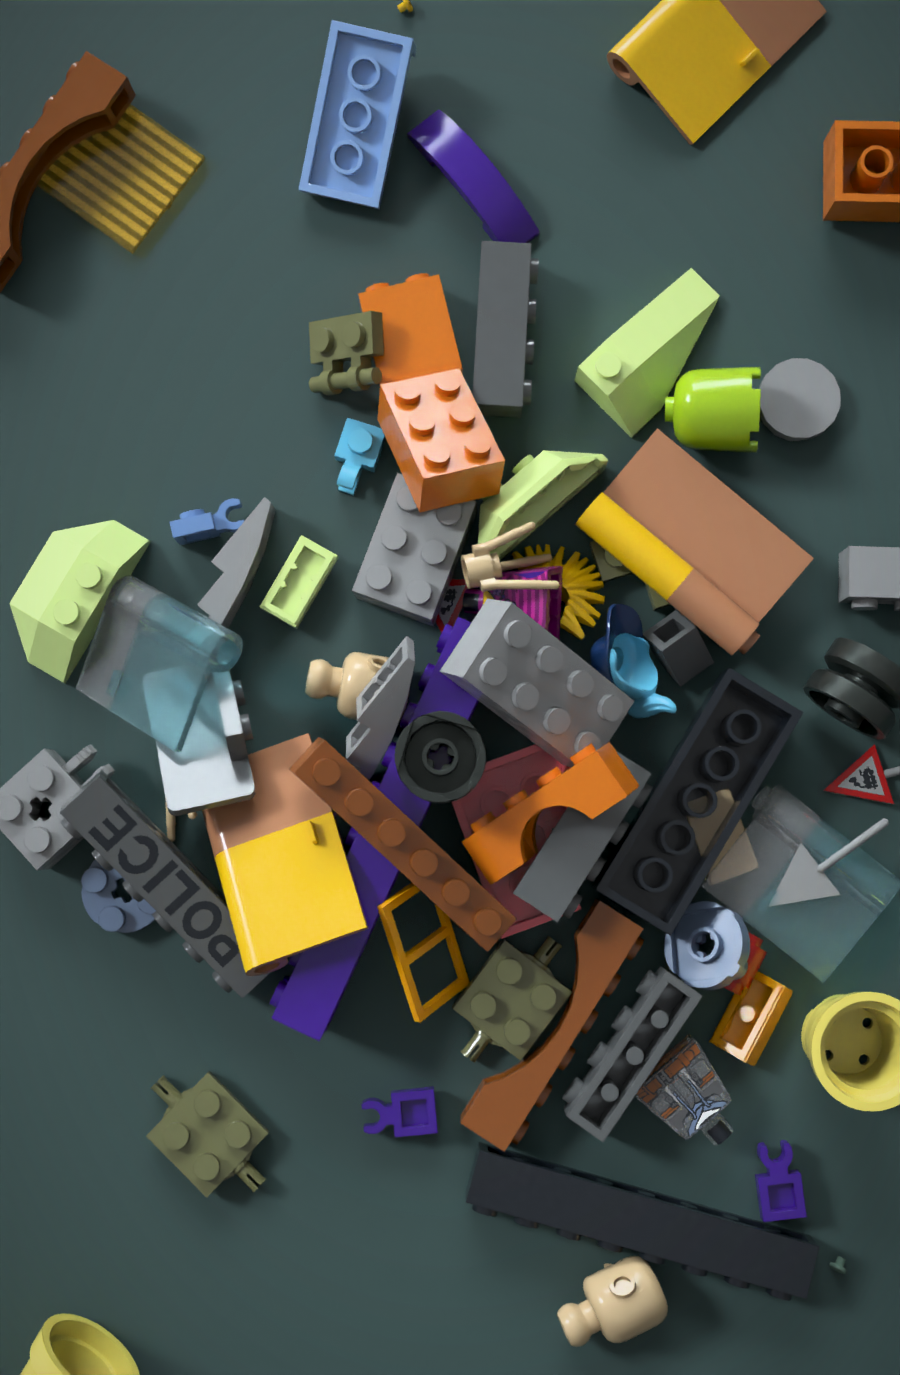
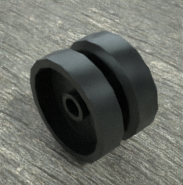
[803,637,900,740]

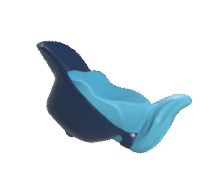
[590,604,677,718]

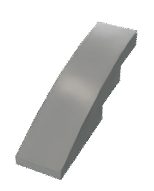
[183,497,276,663]
[346,636,415,780]

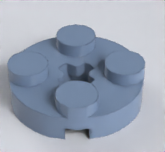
[81,860,156,933]
[664,901,750,990]

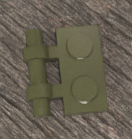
[309,311,384,395]

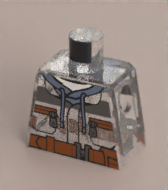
[635,1034,734,1146]

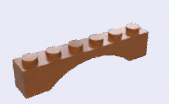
[0,51,136,293]
[289,737,517,952]
[460,899,644,1152]

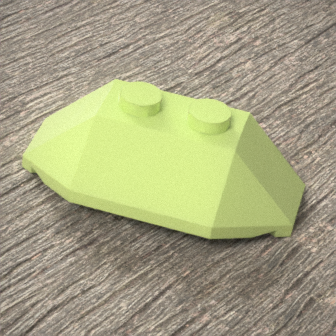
[478,450,608,560]
[9,520,151,684]

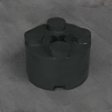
[395,711,486,803]

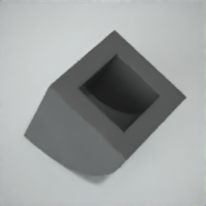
[643,610,714,687]

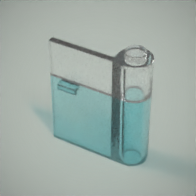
[76,575,243,752]
[701,785,900,983]

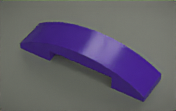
[407,109,540,243]

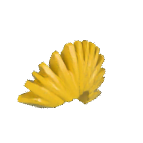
[512,544,605,640]

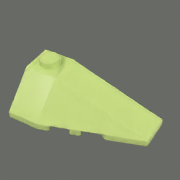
[574,268,720,438]

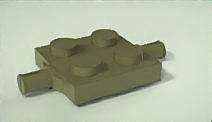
[452,936,572,1063]
[146,1071,269,1198]

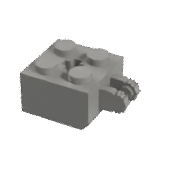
[0,744,115,870]

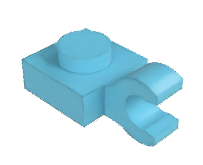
[334,418,386,496]

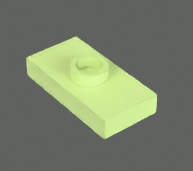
[259,535,338,629]

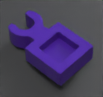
[361,1087,438,1137]
[755,1140,807,1222]

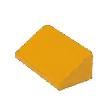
[709,972,793,1066]

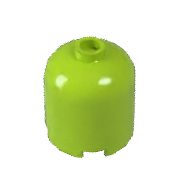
[665,367,761,452]

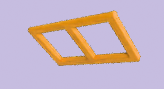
[377,882,470,1023]

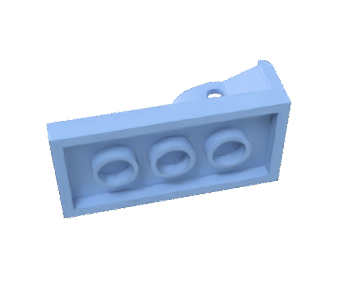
[298,20,416,210]

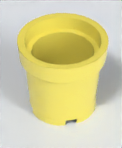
[801,992,900,1112]
[20,1313,140,1375]

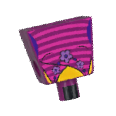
[463,566,563,641]

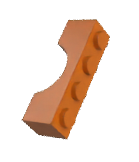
[462,741,640,885]

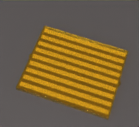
[37,104,205,254]

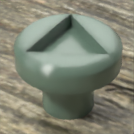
[829,1256,847,1274]

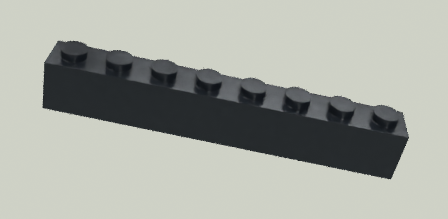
[466,1142,819,1301]

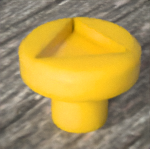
[397,0,413,13]

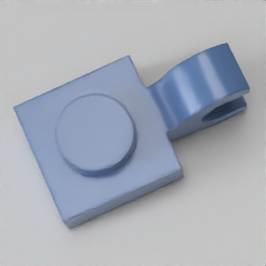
[170,498,244,545]

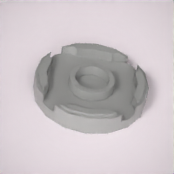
[759,358,841,441]

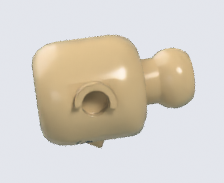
[305,652,410,721]
[557,1256,668,1347]

